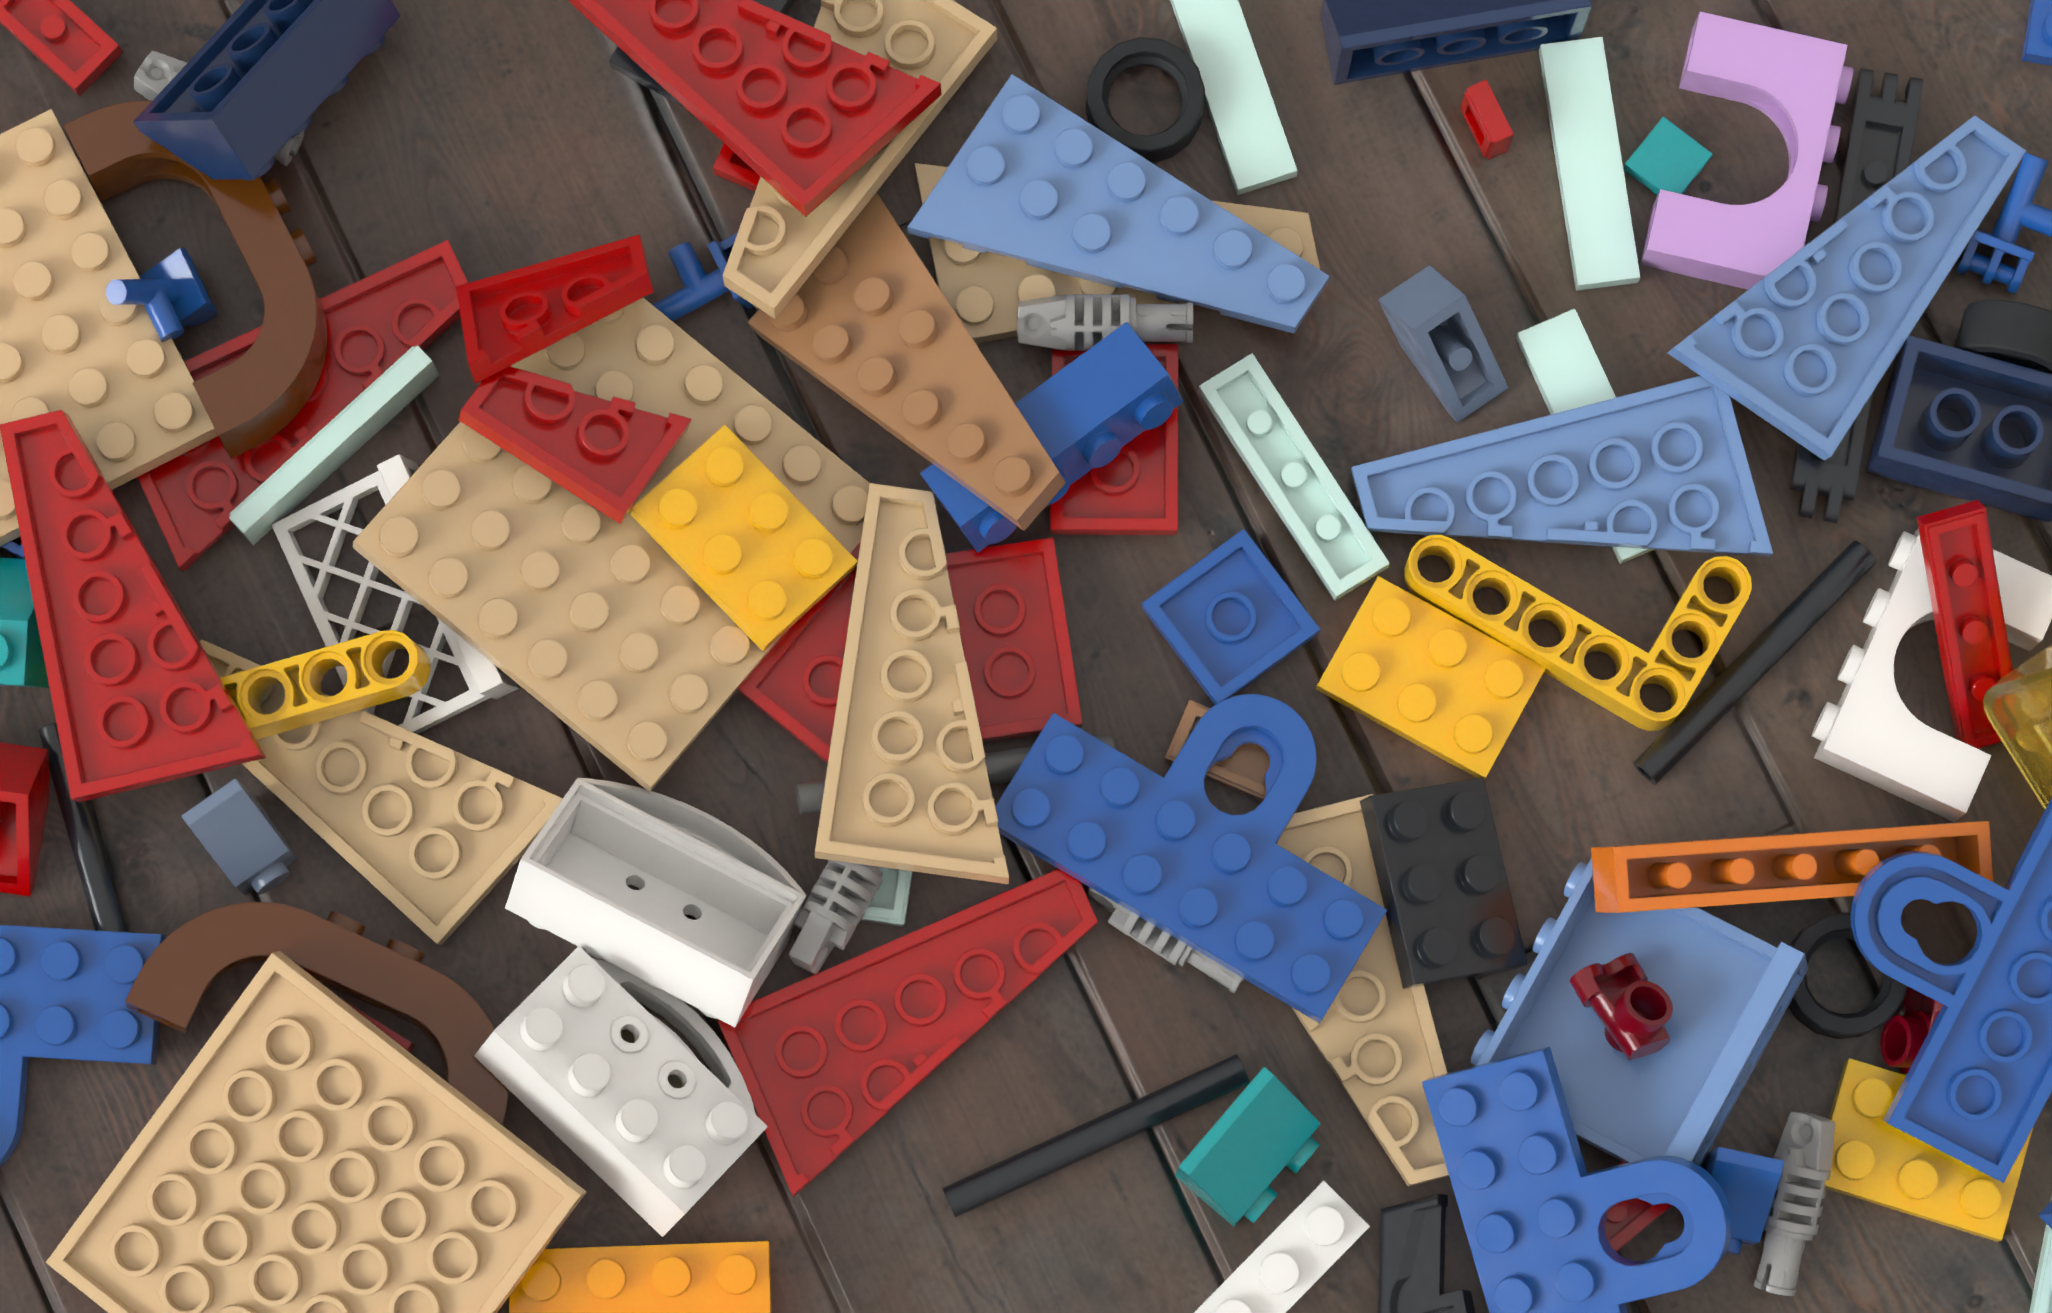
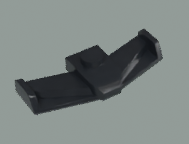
[1378,1193,1475,1313]

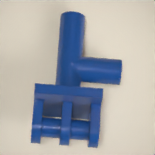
[1955,152,2052,295]
[652,233,755,321]
[106,248,218,342]

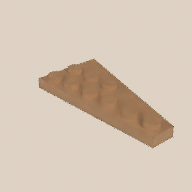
[748,192,1066,531]

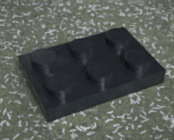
[1360,777,1527,989]

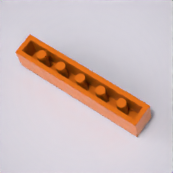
[1591,821,1994,913]

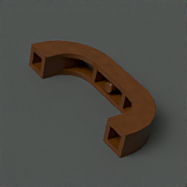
[63,100,327,459]
[125,902,508,1125]

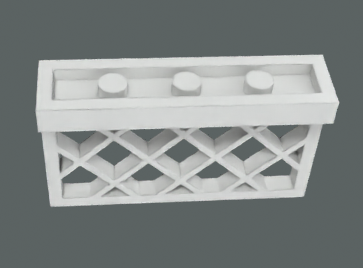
[271,454,519,734]

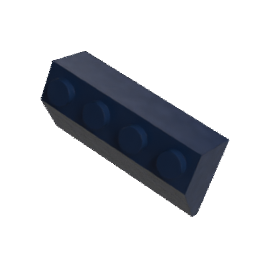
[133,0,401,181]
[1320,0,1592,85]

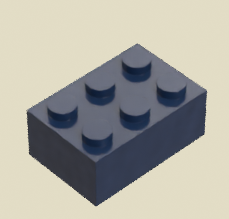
[1865,335,2052,523]

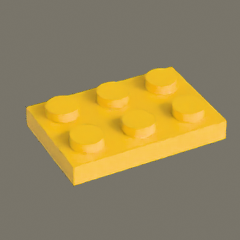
[630,425,858,652]
[1316,576,1546,780]
[1825,1058,2034,1242]

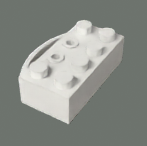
[505,778,806,1027]
[474,946,768,1237]

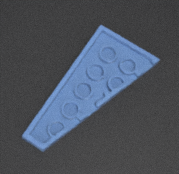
[907,74,1330,334]
[1667,116,2026,461]
[1351,376,1773,557]

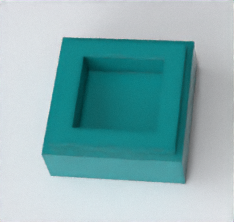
[1623,116,1713,195]

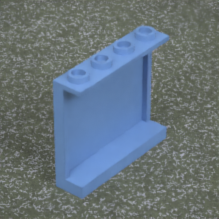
[1471,858,1809,1167]

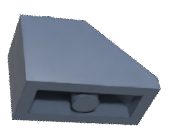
[1378,265,1509,423]
[181,778,298,895]

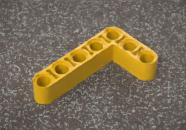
[1404,535,1752,731]
[220,630,431,740]

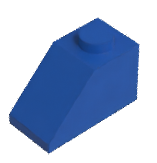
[1701,1147,1784,1255]

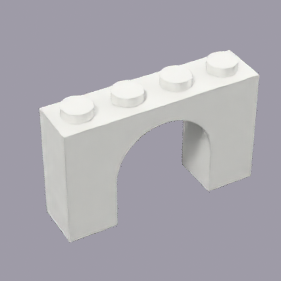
[1812,529,2052,822]

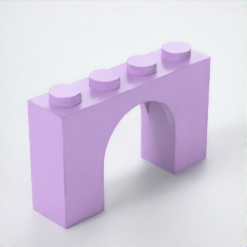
[1640,12,1853,290]

